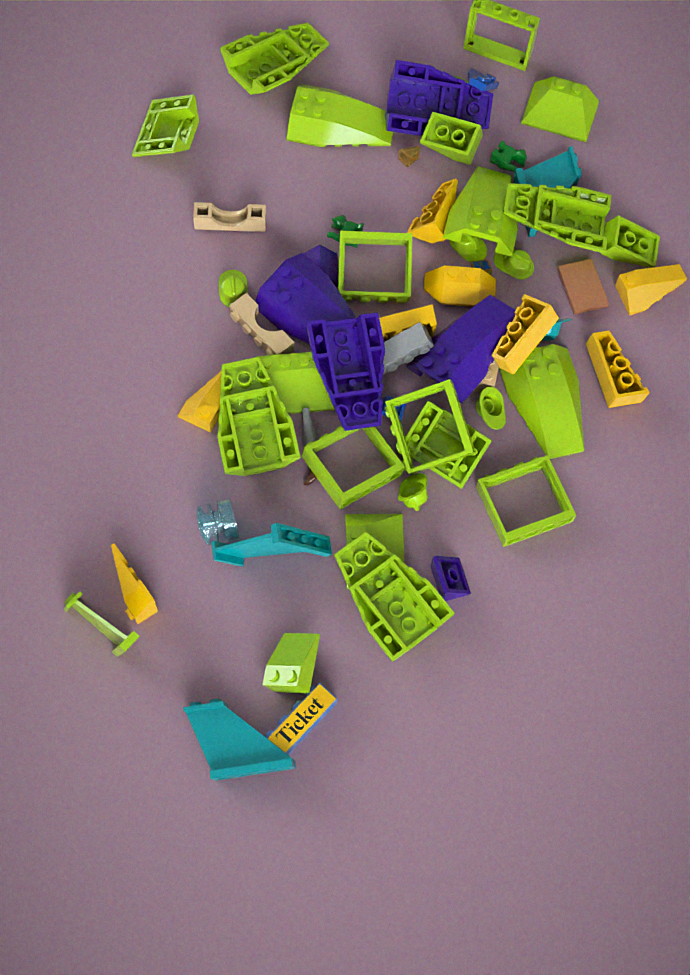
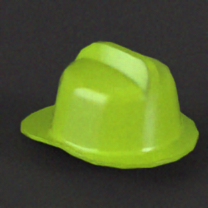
[449,233,488,263]
[493,249,534,280]
[218,270,248,307]
[475,387,506,430]
[398,473,428,511]

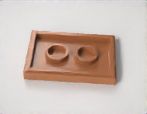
[557,259,609,315]

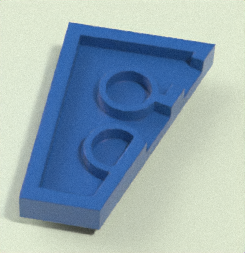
[468,67,500,91]

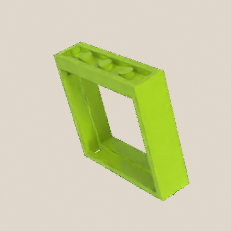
[463,0,541,71]
[338,231,413,304]
[385,379,476,475]
[301,425,405,510]
[476,455,576,547]

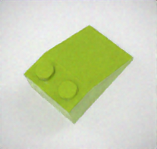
[420,112,483,165]
[601,215,660,268]
[262,633,320,693]

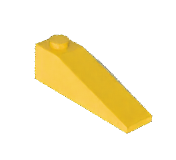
[177,370,222,433]

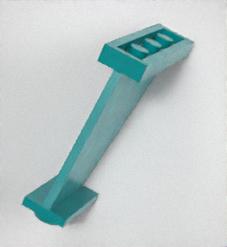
[513,146,582,237]
[212,523,332,567]
[183,699,296,781]

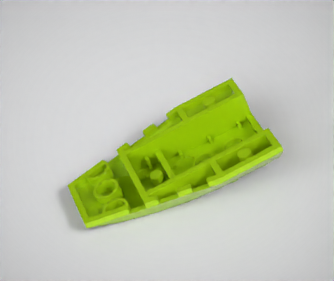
[220,22,330,95]
[286,84,394,147]
[443,166,518,257]
[503,183,612,253]
[499,344,584,459]
[217,357,301,476]
[334,532,455,662]

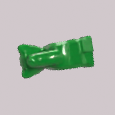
[490,140,527,173]
[327,215,364,248]

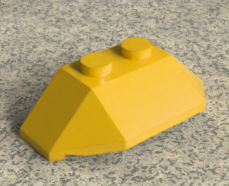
[424,265,496,307]

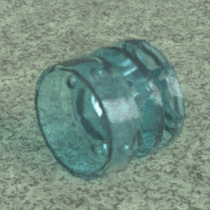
[196,498,239,545]

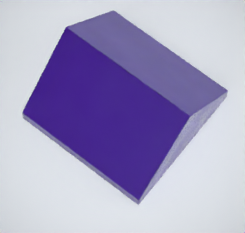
[303,245,339,287]
[431,556,471,601]

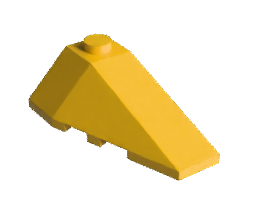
[407,178,458,244]
[615,264,687,315]
[111,543,158,624]

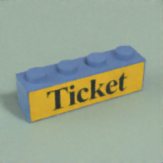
[265,683,338,755]

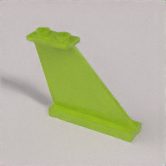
[64,591,140,657]

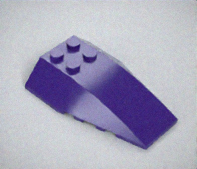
[385,60,493,136]
[255,253,357,345]
[406,295,515,404]
[306,312,385,431]

